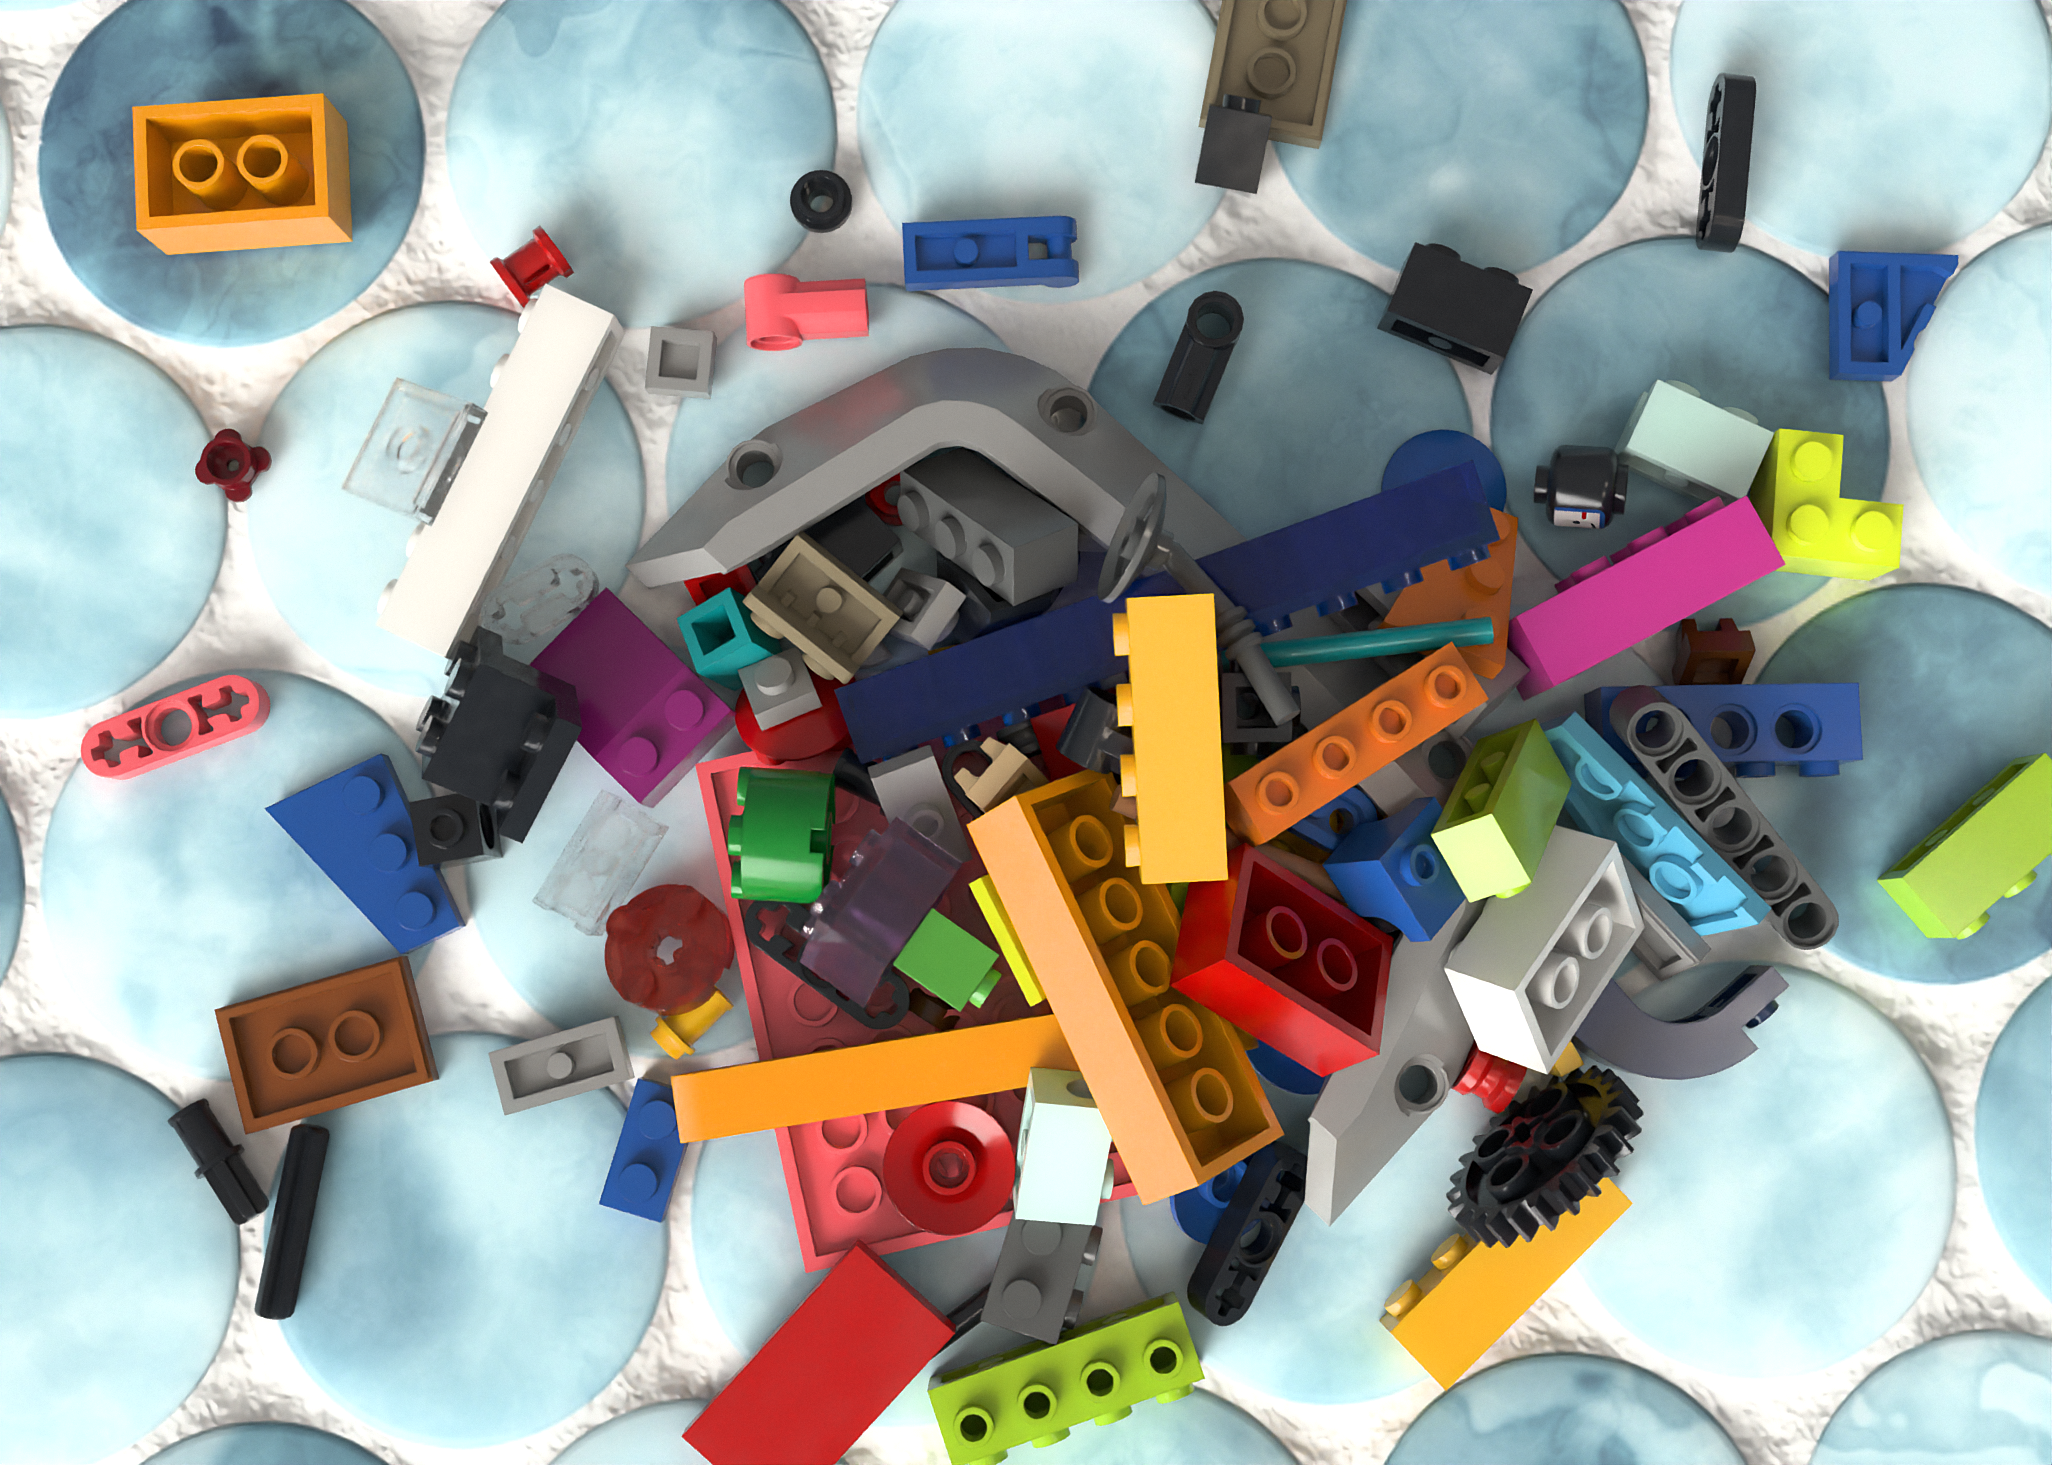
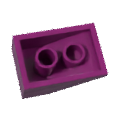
[529,587,736,808]

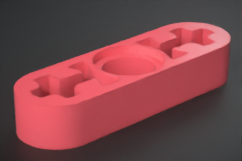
[81,675,270,780]

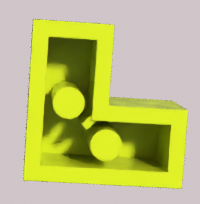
[1750,428,1904,581]

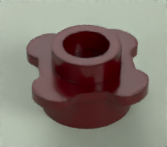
[195,429,272,503]

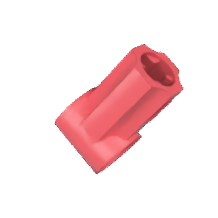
[744,274,869,351]

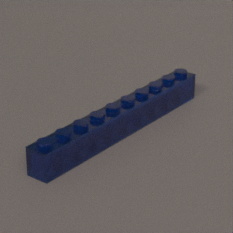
[834,459,1501,764]

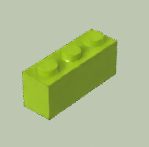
[1431,718,1572,902]
[1877,753,2052,940]

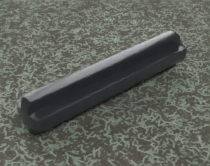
[254,1124,330,1320]

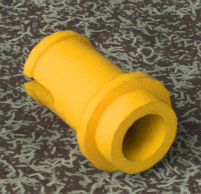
[650,977,734,1060]

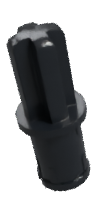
[168,1098,269,1226]

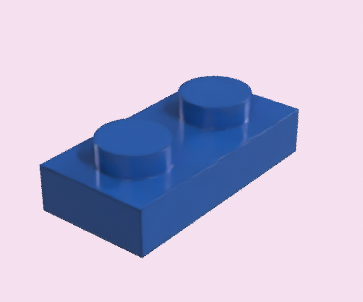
[599,1077,689,1223]

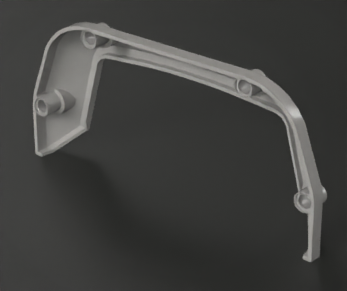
[625,348,1490,1227]

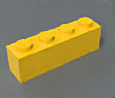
[1113,593,1228,884]
[1379,1177,1633,1391]

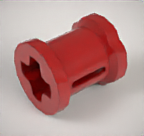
[489,226,574,309]

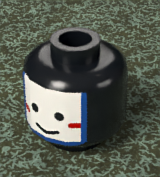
[1534,445,1629,529]

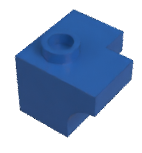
[1322,796,1466,942]

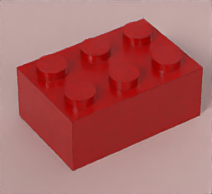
[1169,843,1394,1077]

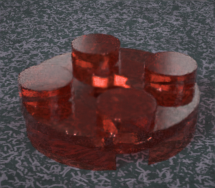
[604,884,735,1016]

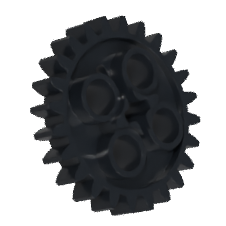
[1446,1065,1644,1248]

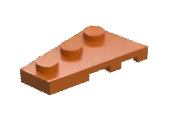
[1377,496,1518,680]

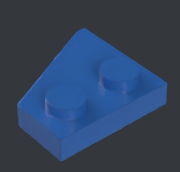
[1829,251,1958,382]

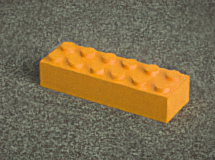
[966,769,1285,1205]

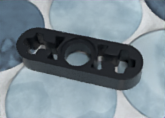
[1696,73,1756,253]
[744,900,911,1030]
[1187,1141,1308,1326]

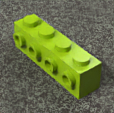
[927,1291,1205,1465]

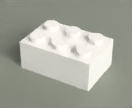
[1444,825,1645,1075]

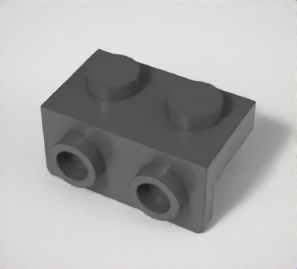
[980,1209,1103,1345]

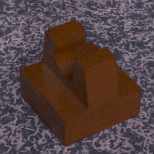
[1671,618,1756,685]

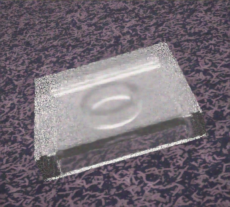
[341,377,488,527]

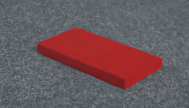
[681,1239,956,1465]

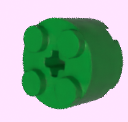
[728,766,836,904]

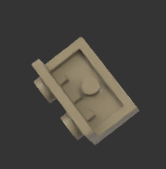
[743,531,904,684]

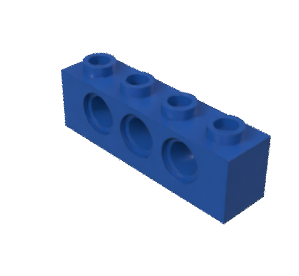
[1584,683,1863,779]

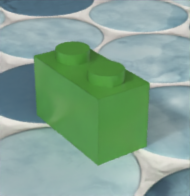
[892,908,1002,1012]

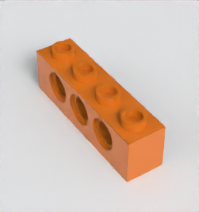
[1223,642,1489,848]

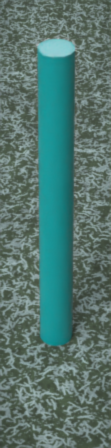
[1220,617,1494,673]

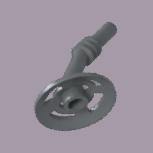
[1097,472,1300,725]

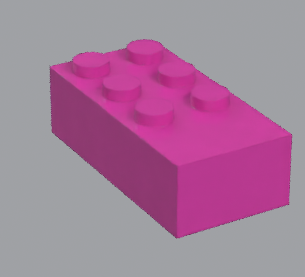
[1507,495,1786,701]

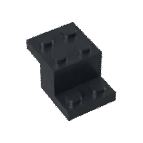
[415,625,583,844]

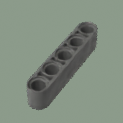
[1609,685,1839,950]

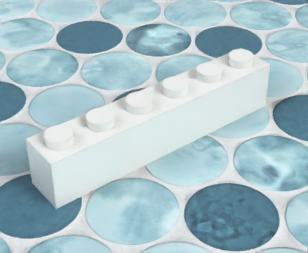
[376,284,626,659]

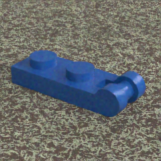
[902,216,1079,291]

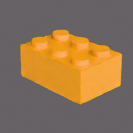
[132,93,353,255]

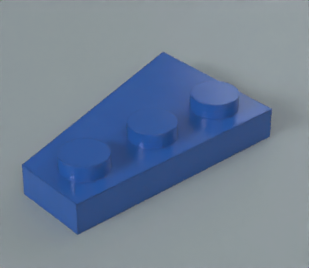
[264,753,466,954]

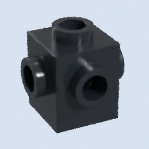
[1218,659,1301,755]

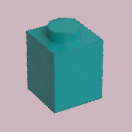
[676,587,783,692]

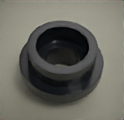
[790,170,853,233]

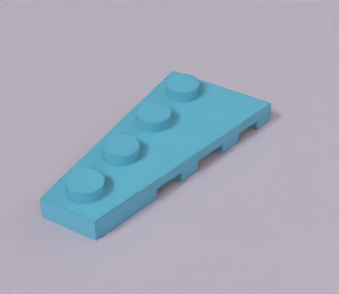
[1539,711,1772,937]

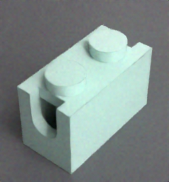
[1614,379,1774,506]
[1012,1067,1114,1225]

